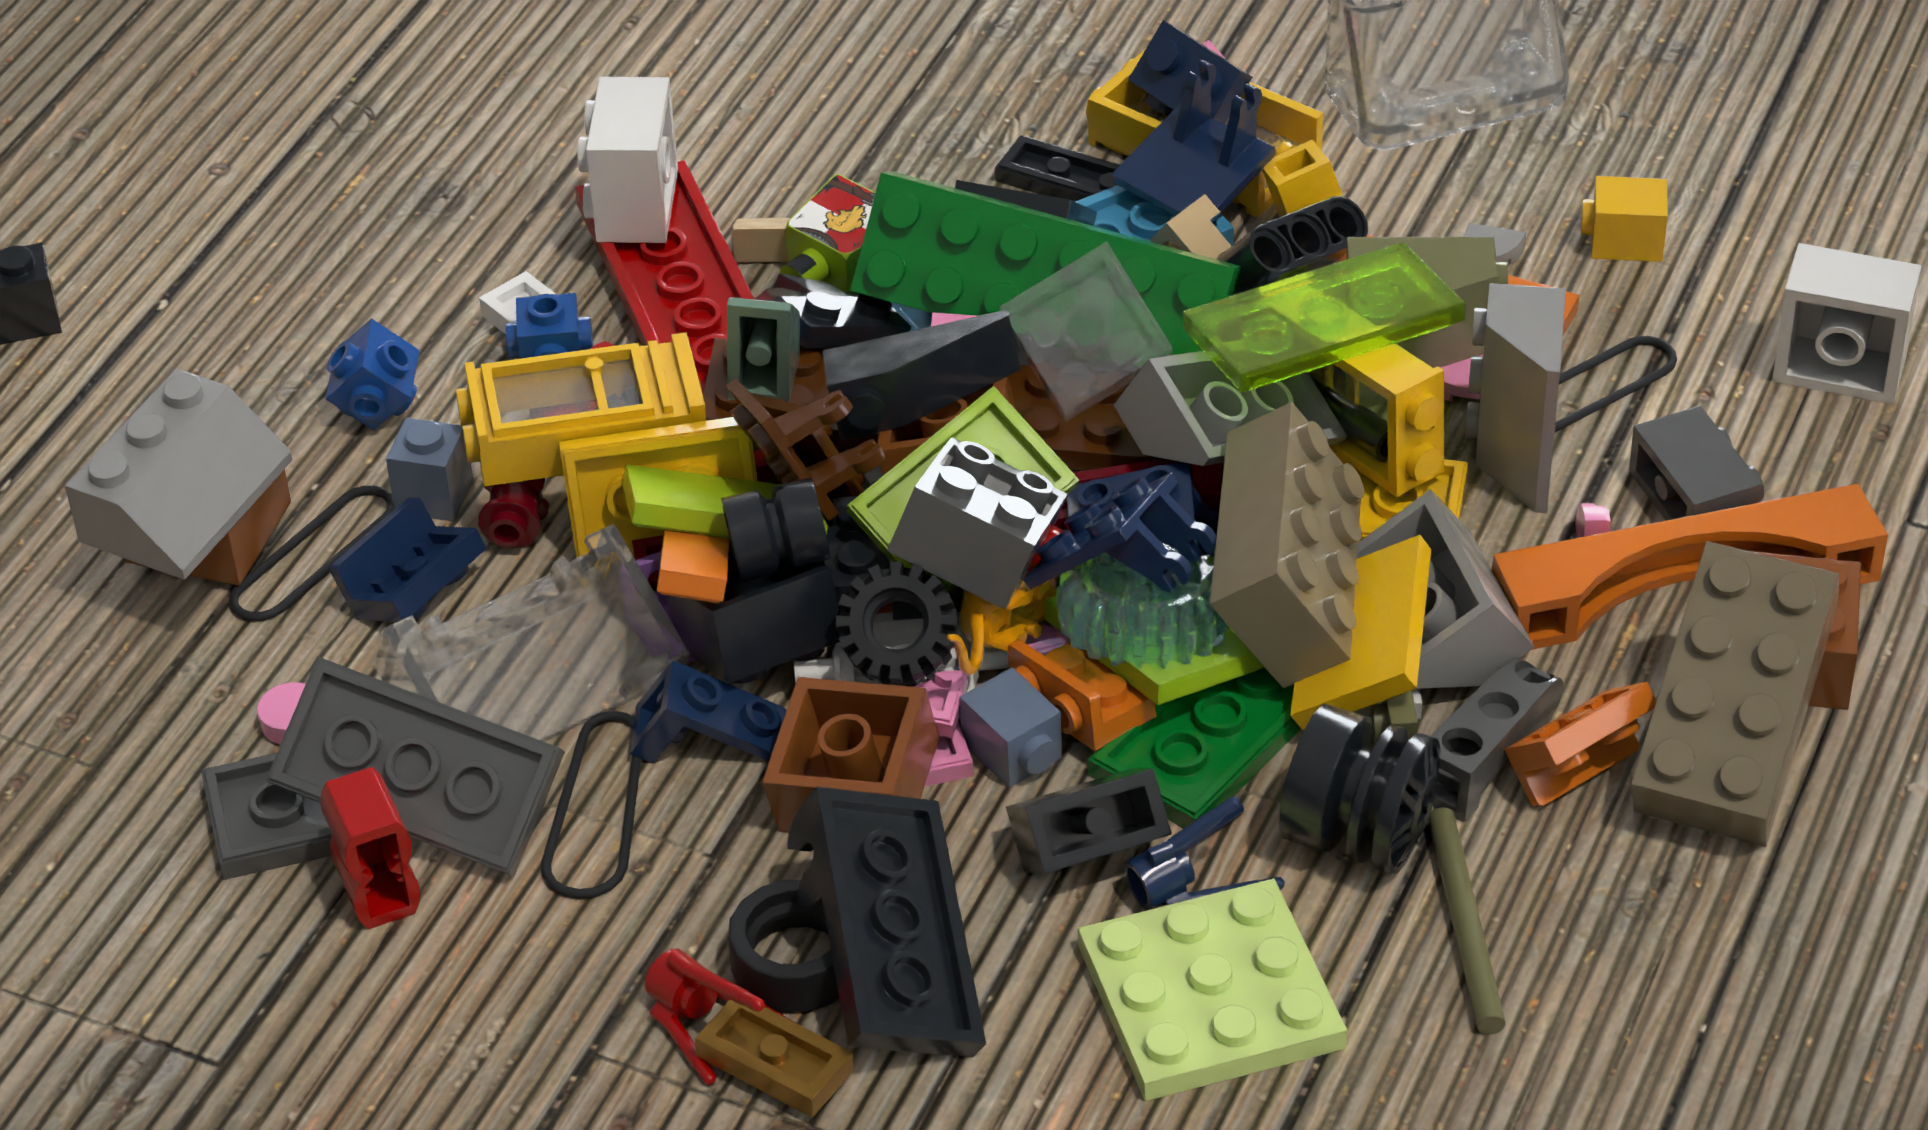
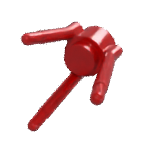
[645,948,798,1085]

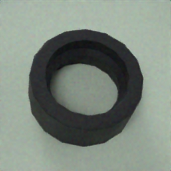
[728,880,839,1012]

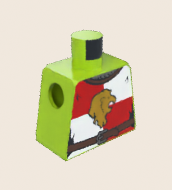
[780,173,875,293]

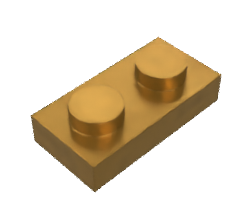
[695,1000,854,1118]

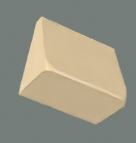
[732,218,790,263]

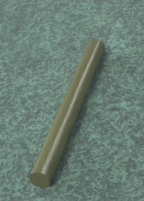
[1428,807,1506,1035]

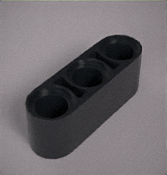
[1216,196,1368,301]

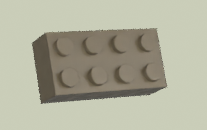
[1210,402,1364,689]
[1631,541,1839,847]

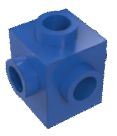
[505,293,593,359]
[325,318,419,430]

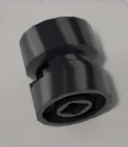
[721,477,830,581]

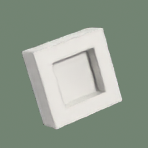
[479,271,556,334]

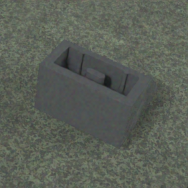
[887,437,1068,610]

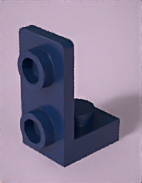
[630,660,787,763]

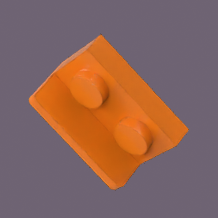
[1007,639,1156,751]
[1504,682,1657,807]

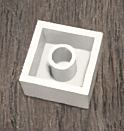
[578,77,678,243]
[1772,243,1922,405]

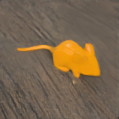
[947,580,1060,675]

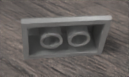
[1465,283,1566,513]
[1114,339,1347,466]
[65,368,292,580]
[1357,489,1534,689]

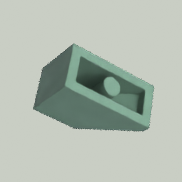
[727,297,800,402]

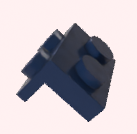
[1128,20,1253,124]
[330,497,487,624]

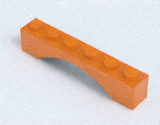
[1492,484,1888,650]

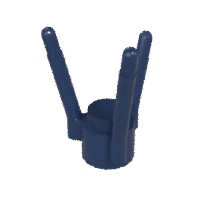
[1124,796,1285,910]

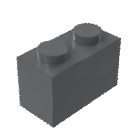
[1629,405,1764,521]

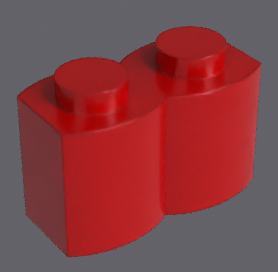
[320,767,420,929]

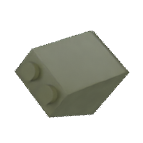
[1345,237,1508,407]

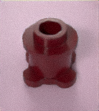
[478,478,550,548]

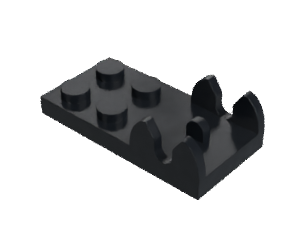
[787,787,986,1057]

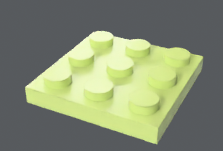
[1078,878,1347,1101]

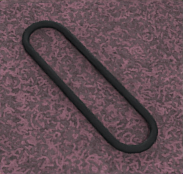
[1555,336,1677,432]
[229,485,395,621]

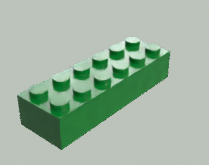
[850,171,1241,371]

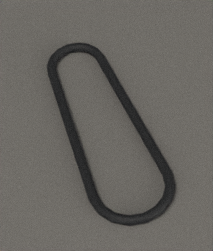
[541,711,641,899]

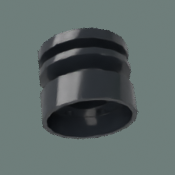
[1279,704,1441,874]

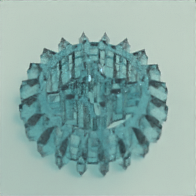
[1056,543,1230,669]

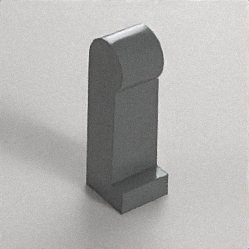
[1431,658,1563,822]

